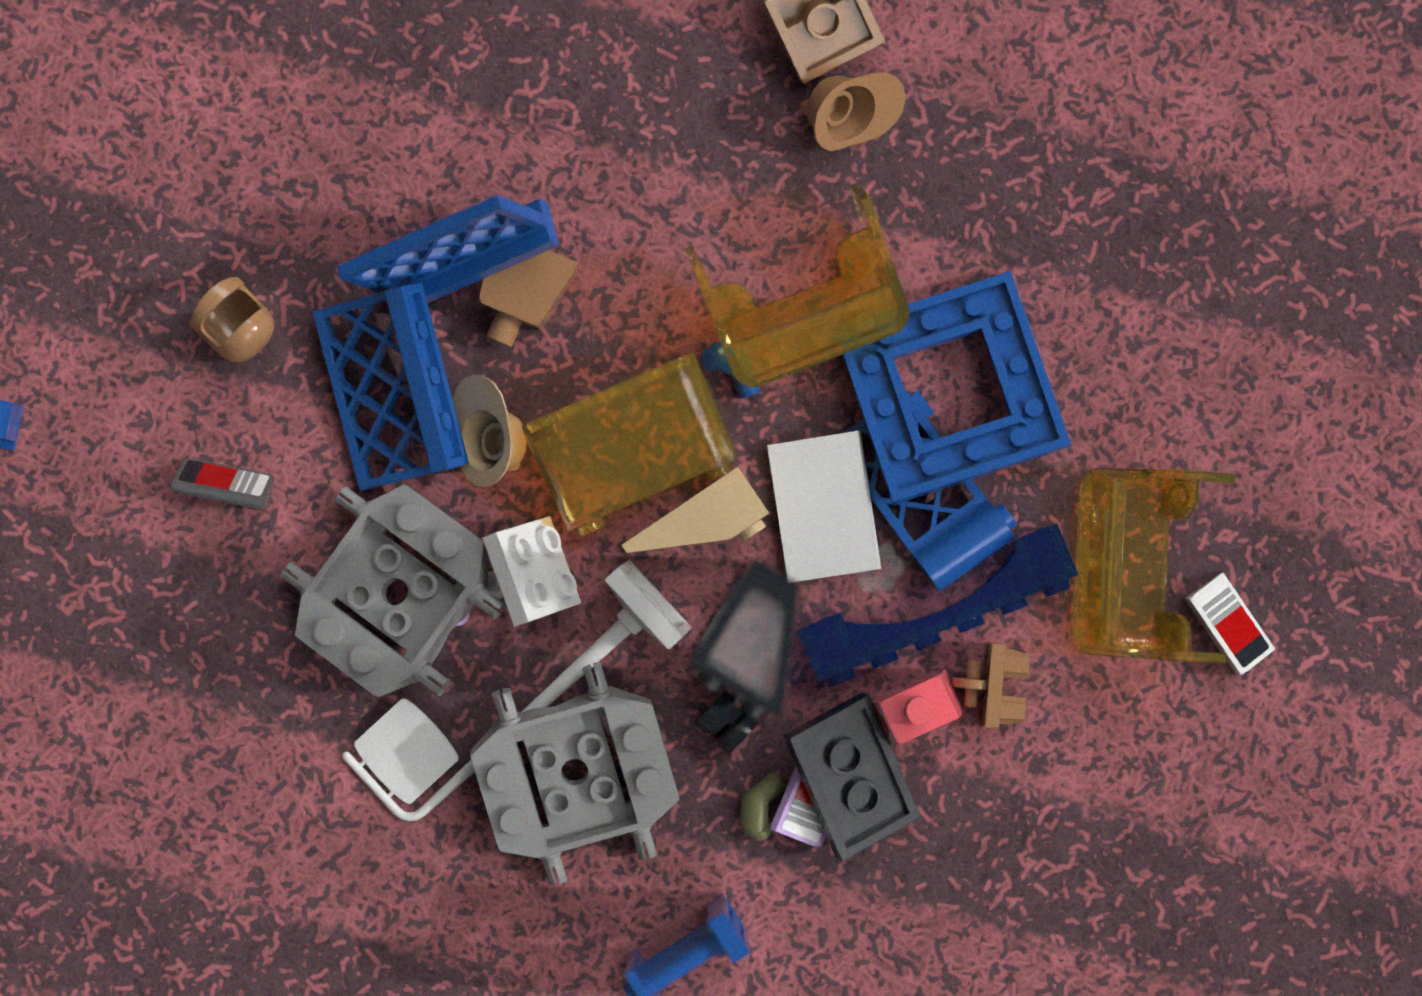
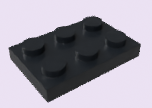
[783,692,921,861]

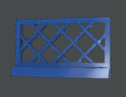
[337,195,559,303]
[312,282,469,491]

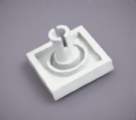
[482,516,581,627]

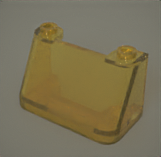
[521,353,739,537]

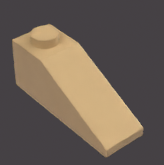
[622,467,769,553]

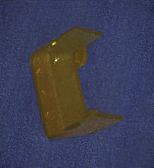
[684,182,909,387]
[1072,468,1236,663]

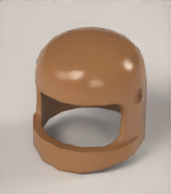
[189,277,275,363]

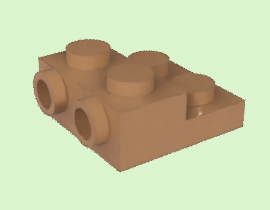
[760,0,885,84]

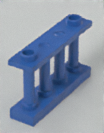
[622,893,750,996]

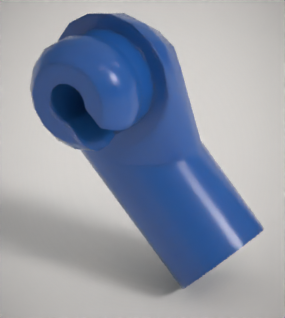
[701,342,761,400]

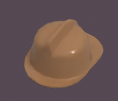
[800,72,906,151]

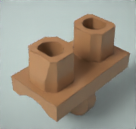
[952,643,1030,729]

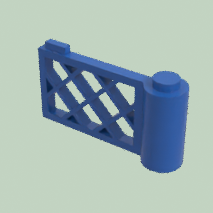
[844,389,1017,592]

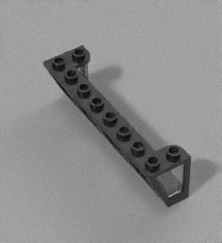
[690,557,800,721]

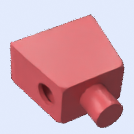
[872,669,964,746]

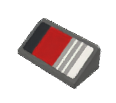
[171,458,274,510]

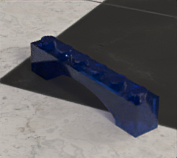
[796,523,1079,687]

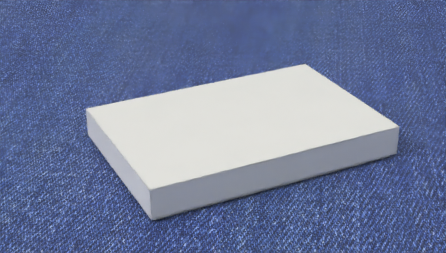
[767,431,881,582]

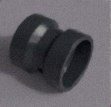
[694,690,759,755]

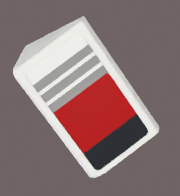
[1184,572,1275,676]

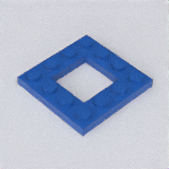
[834,271,1071,505]

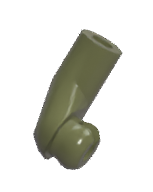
[739,771,787,842]

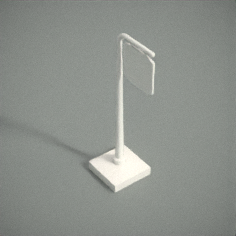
[342,560,692,821]

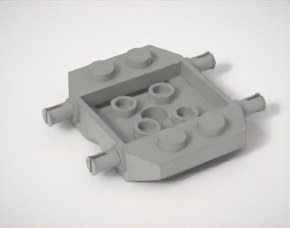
[280,484,506,697]
[470,662,680,886]

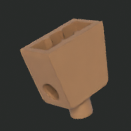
[478,250,580,347]

